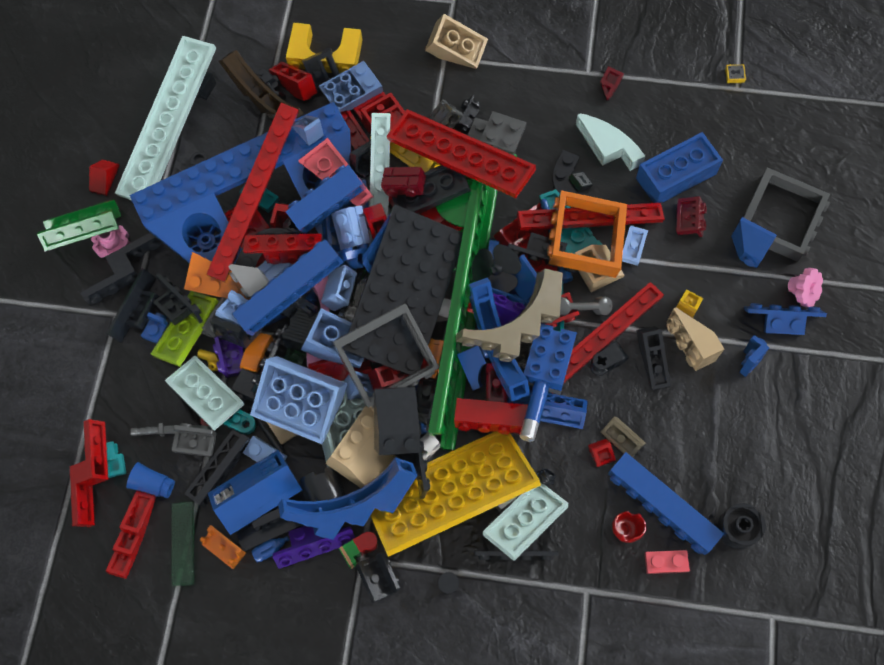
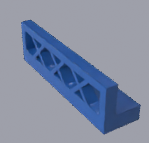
[507,389,587,429]

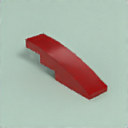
[106,490,156,579]

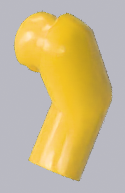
[197,349,219,371]

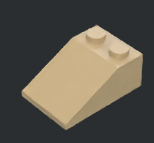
[425,14,488,69]

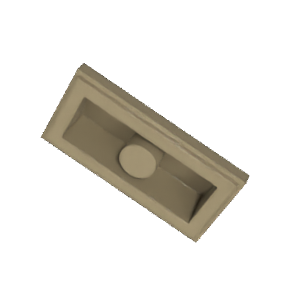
[600,416,645,457]

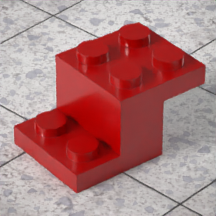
[353,92,405,135]

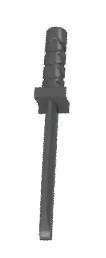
[131,423,201,437]

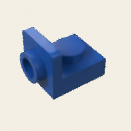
[141,312,169,344]

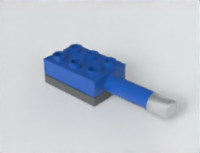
[519,323,577,442]

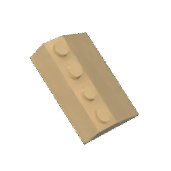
[325,406,394,488]

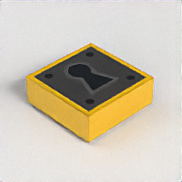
[725,64,746,83]

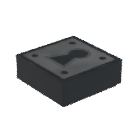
[568,171,593,191]

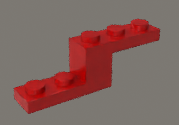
[70,419,108,527]

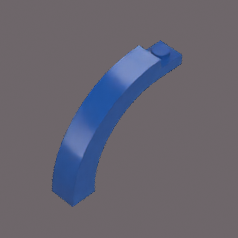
[469,277,530,401]

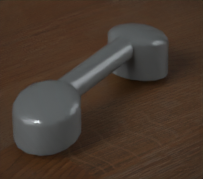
[560,296,613,317]

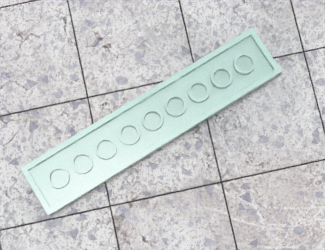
[115,36,216,200]

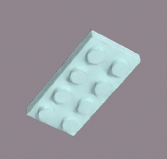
[165,356,245,431]
[483,482,569,561]

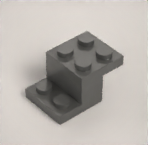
[468,111,527,155]

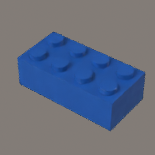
[285,165,366,234]

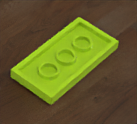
[151,291,219,367]

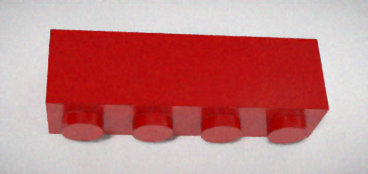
[454,398,528,435]

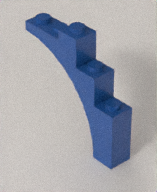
[278,457,417,540]

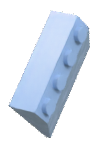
[250,356,347,444]

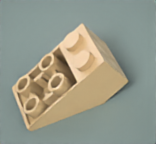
[666,308,724,371]

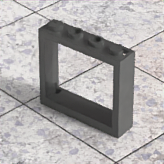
[743,167,830,262]
[332,303,439,408]

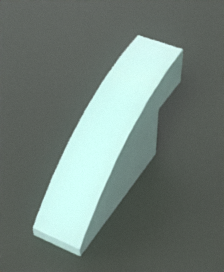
[576,113,645,171]

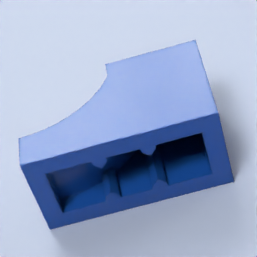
[457,346,489,390]

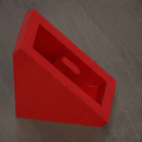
[89,160,120,196]

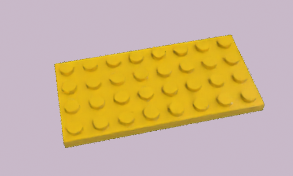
[370,431,541,557]

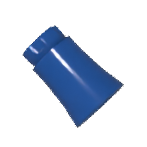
[127,462,175,498]

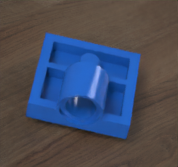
[336,243,369,269]

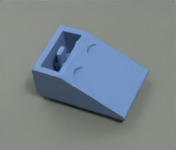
[319,61,383,112]

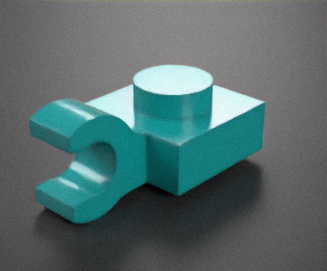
[106,441,126,478]

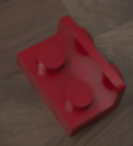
[676,196,707,237]

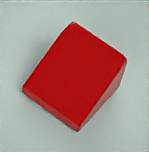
[588,439,616,467]

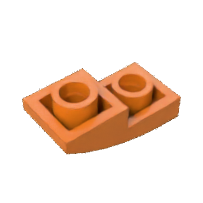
[240,333,274,372]

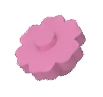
[91,225,130,258]
[788,268,823,307]

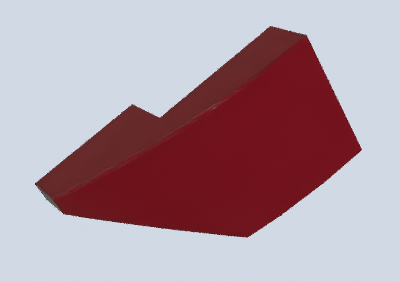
[600,66,624,100]

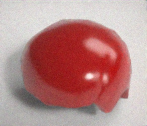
[612,511,646,543]

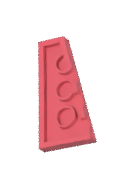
[298,138,373,206]

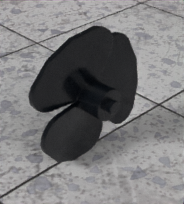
[471,244,521,293]

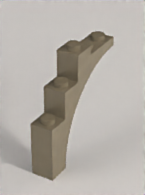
[456,269,563,362]

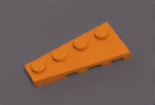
[184,252,251,300]

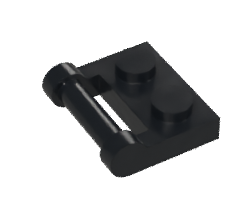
[302,47,340,93]

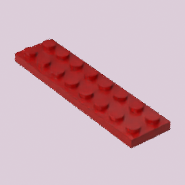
[387,109,536,198]

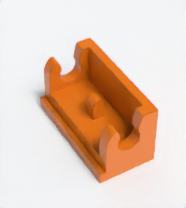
[200,525,246,569]

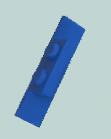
[744,303,827,335]

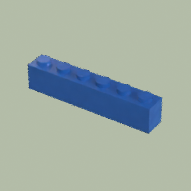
[232,239,344,336]
[608,452,724,555]

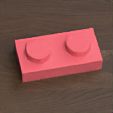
[645,550,690,574]

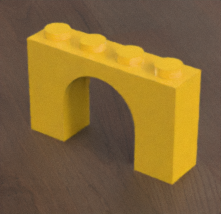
[286,23,363,73]

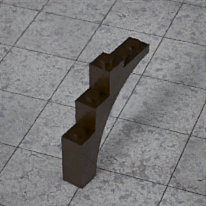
[218,50,303,122]

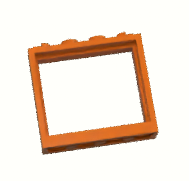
[547,190,627,278]

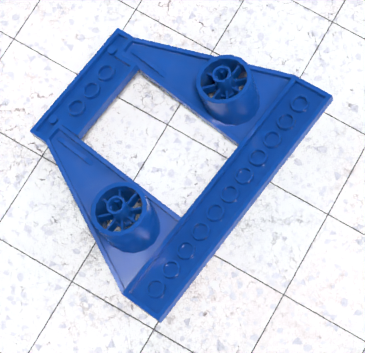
[129,102,362,327]

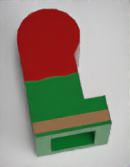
[339,532,378,569]

